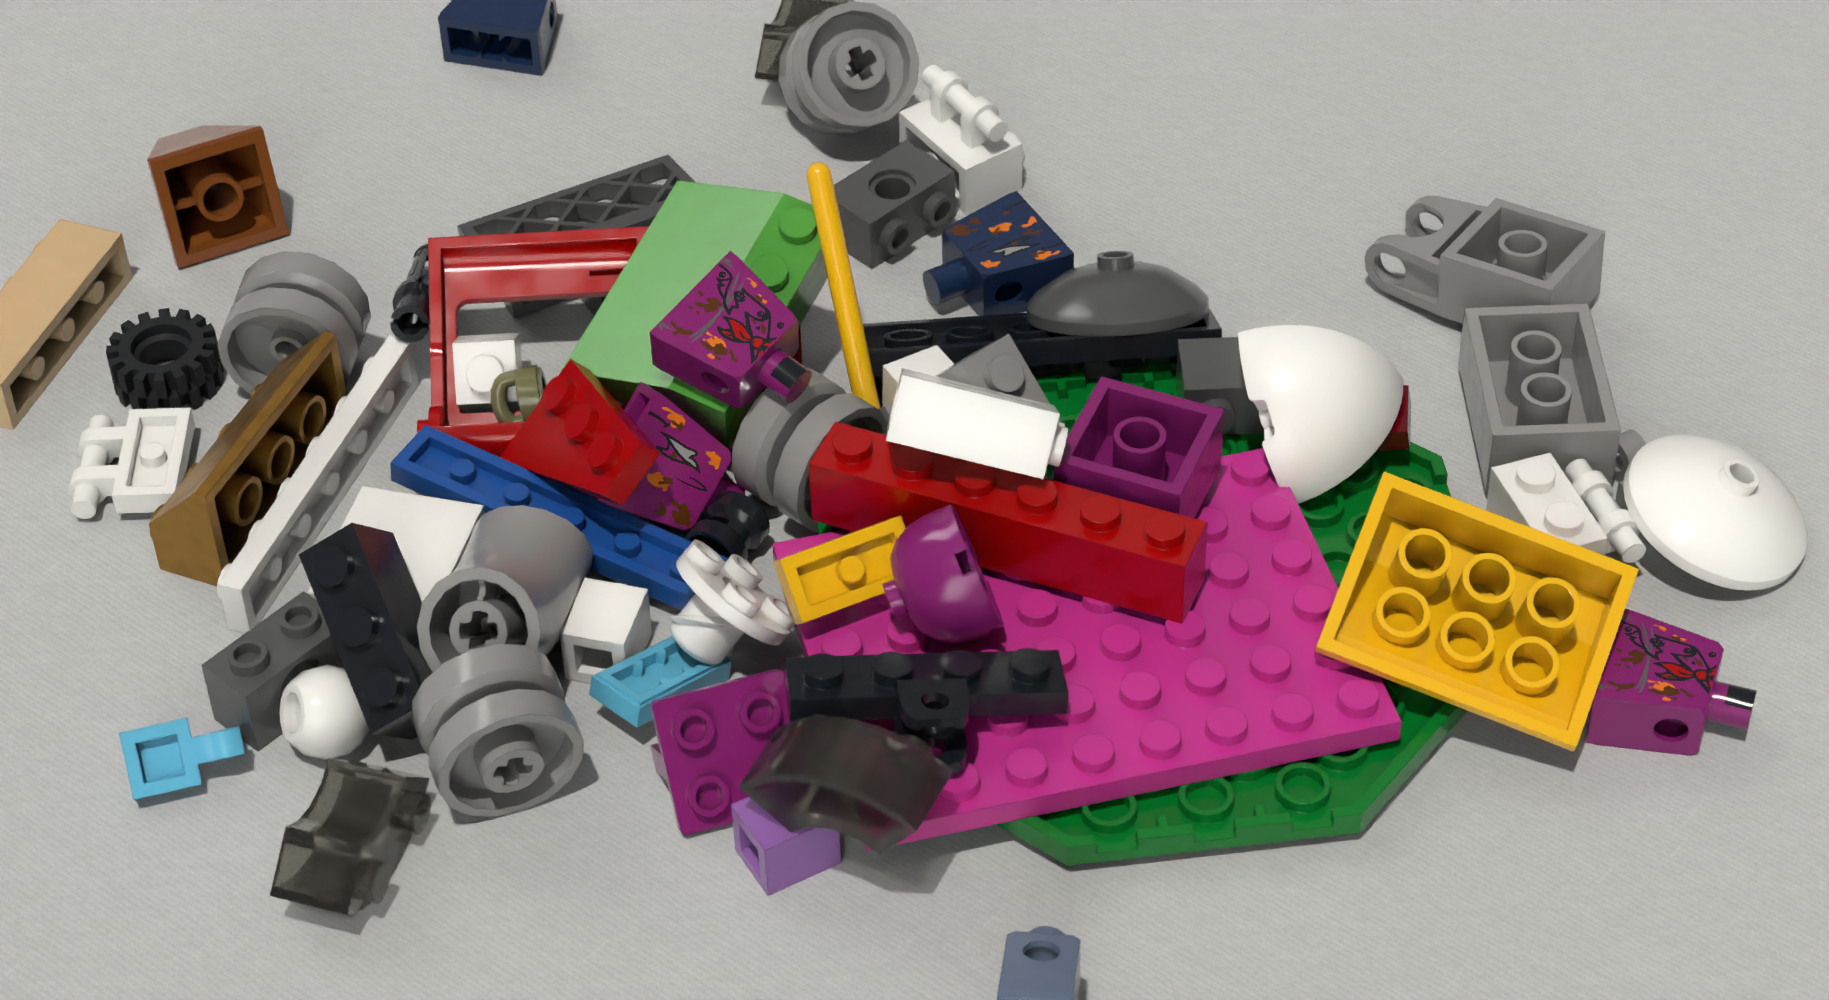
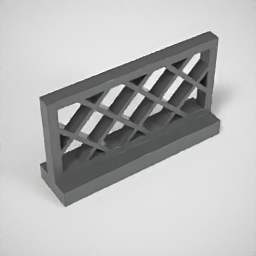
[457,155,713,319]

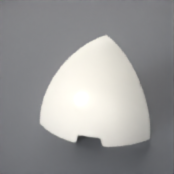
[1238,325,1403,504]

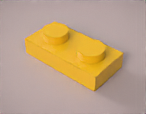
[773,516,906,625]

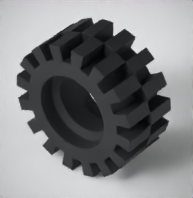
[106,308,224,410]

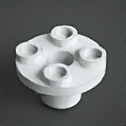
[670,540,795,665]

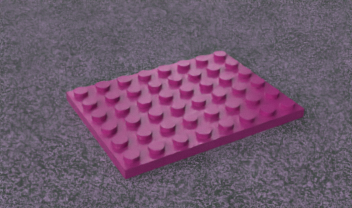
[772,448,1402,851]

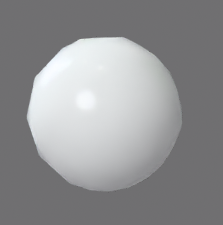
[279,665,369,760]

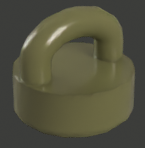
[490,365,547,423]

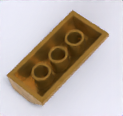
[149,331,347,586]

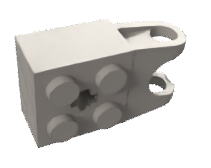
[1364,195,1605,325]

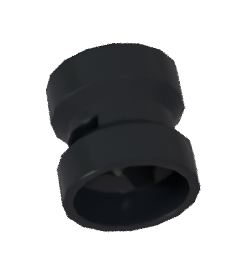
[684,491,770,561]

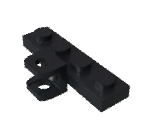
[784,648,1068,774]

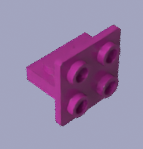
[650,669,808,835]

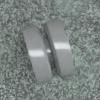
[778,1,919,136]
[217,251,371,394]
[731,368,888,532]
[412,643,584,817]

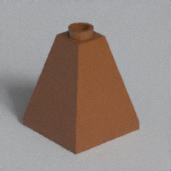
[147,125,290,269]

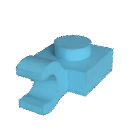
[119,717,245,800]

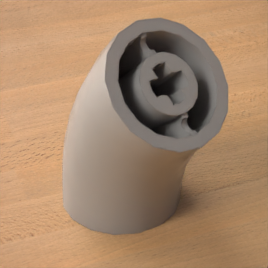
[417,505,593,673]

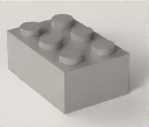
[1458,303,1621,491]

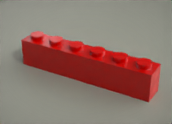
[809,421,1208,624]

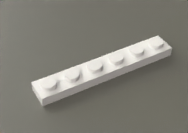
[217,335,419,634]

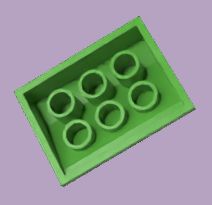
[561,180,827,449]

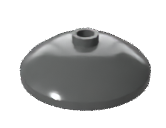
[1026,251,1209,336]

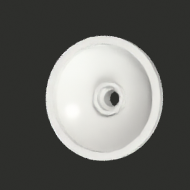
[1623,435,1808,590]

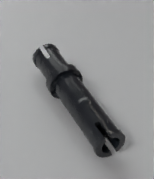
[390,243,430,342]

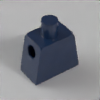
[438,0,558,76]

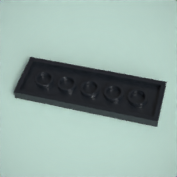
[863,308,1222,385]

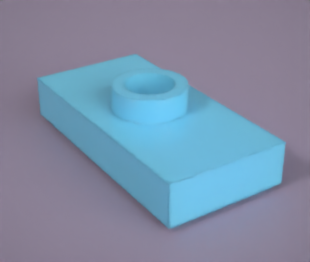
[589,636,732,727]

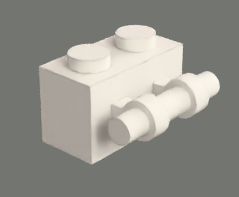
[899,64,1025,215]
[1486,453,1646,563]

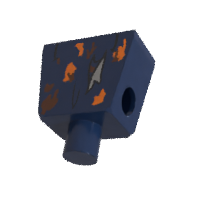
[923,191,1074,316]

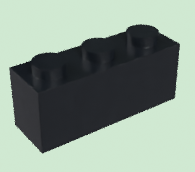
[298,523,432,740]

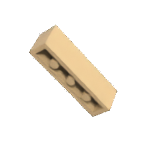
[0,219,132,430]

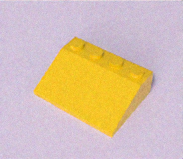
[1315,472,1639,752]

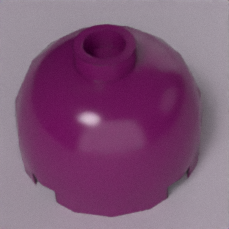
[882,504,1004,643]

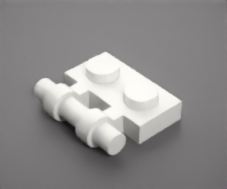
[68,407,195,519]

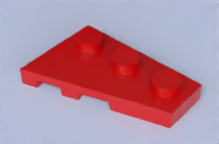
[500,359,661,506]

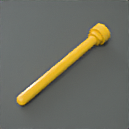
[806,162,880,409]

